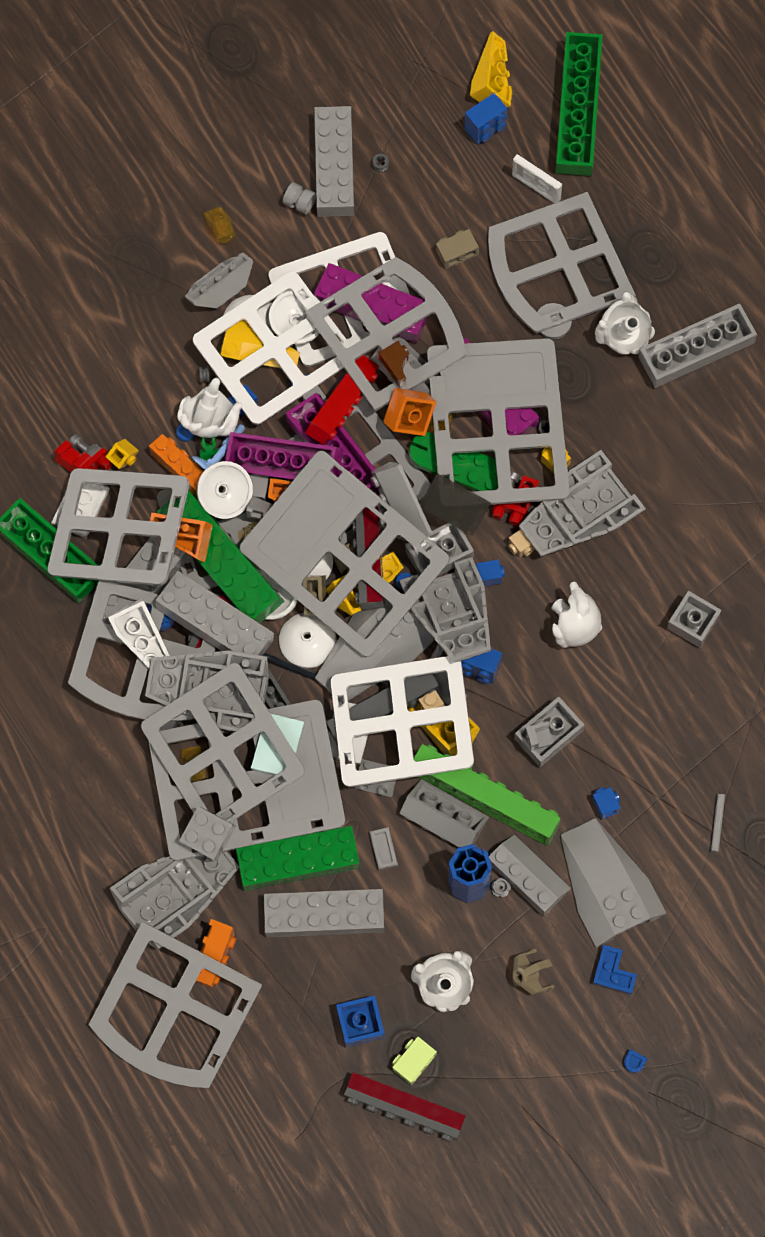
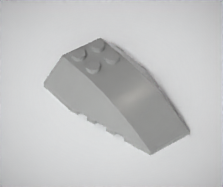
[519,450,646,557]
[399,557,491,663]
[315,598,435,704]
[145,651,269,731]
[560,818,667,948]
[110,848,240,950]

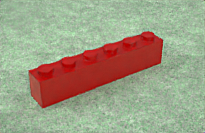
[305,355,379,445]

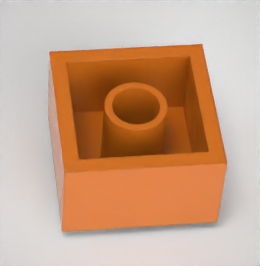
[383,388,437,436]

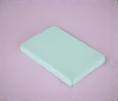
[251,714,304,777]

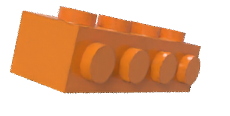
[149,434,203,498]

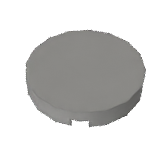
[537,303,572,340]

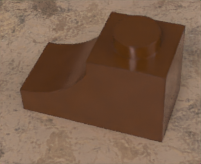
[379,341,409,388]

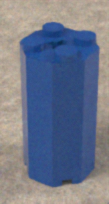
[448,844,492,903]

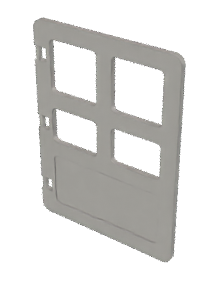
[427,339,570,507]
[240,451,450,657]
[148,700,345,861]

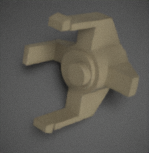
[511,949,554,995]

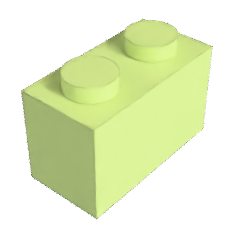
[392,1037,437,1086]

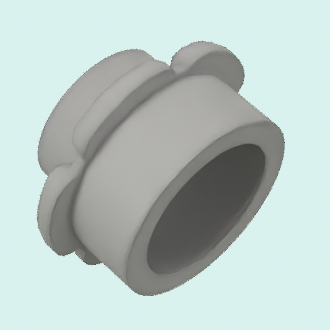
[491,878,511,897]

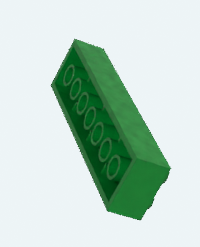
[555,32,603,176]
[157,489,285,624]

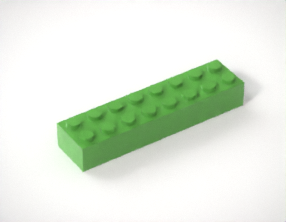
[414,744,561,847]

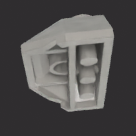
[185,253,253,308]

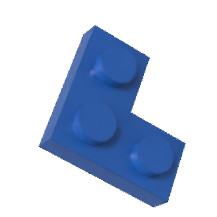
[593,945,637,995]

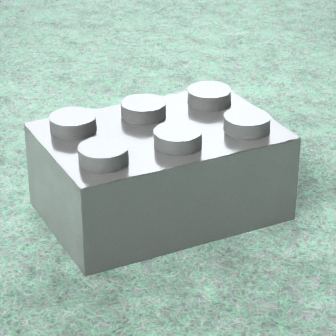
[405,519,474,576]
[514,697,585,767]

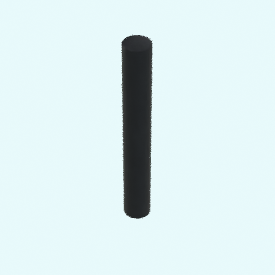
[263,653,317,680]

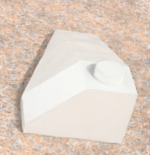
[108,599,170,669]

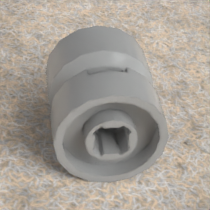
[283,182,317,215]

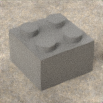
[667,591,722,648]
[179,806,236,861]

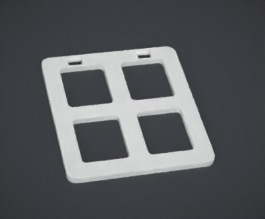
[269,232,410,367]
[193,272,351,425]
[331,656,474,787]

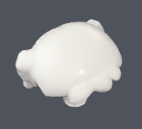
[595,292,655,355]
[177,378,242,438]
[552,582,602,648]
[411,951,474,1012]

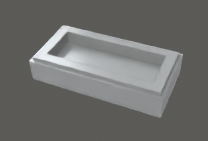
[370,827,398,870]

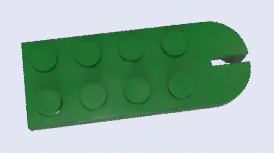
[409,432,498,491]

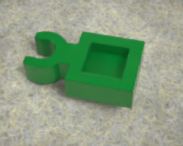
[200,437,220,470]

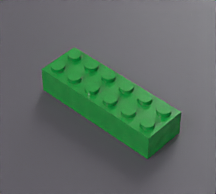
[0,498,99,603]
[236,826,360,891]

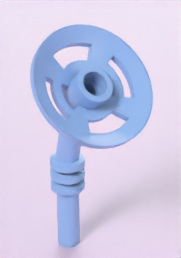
[192,424,245,469]

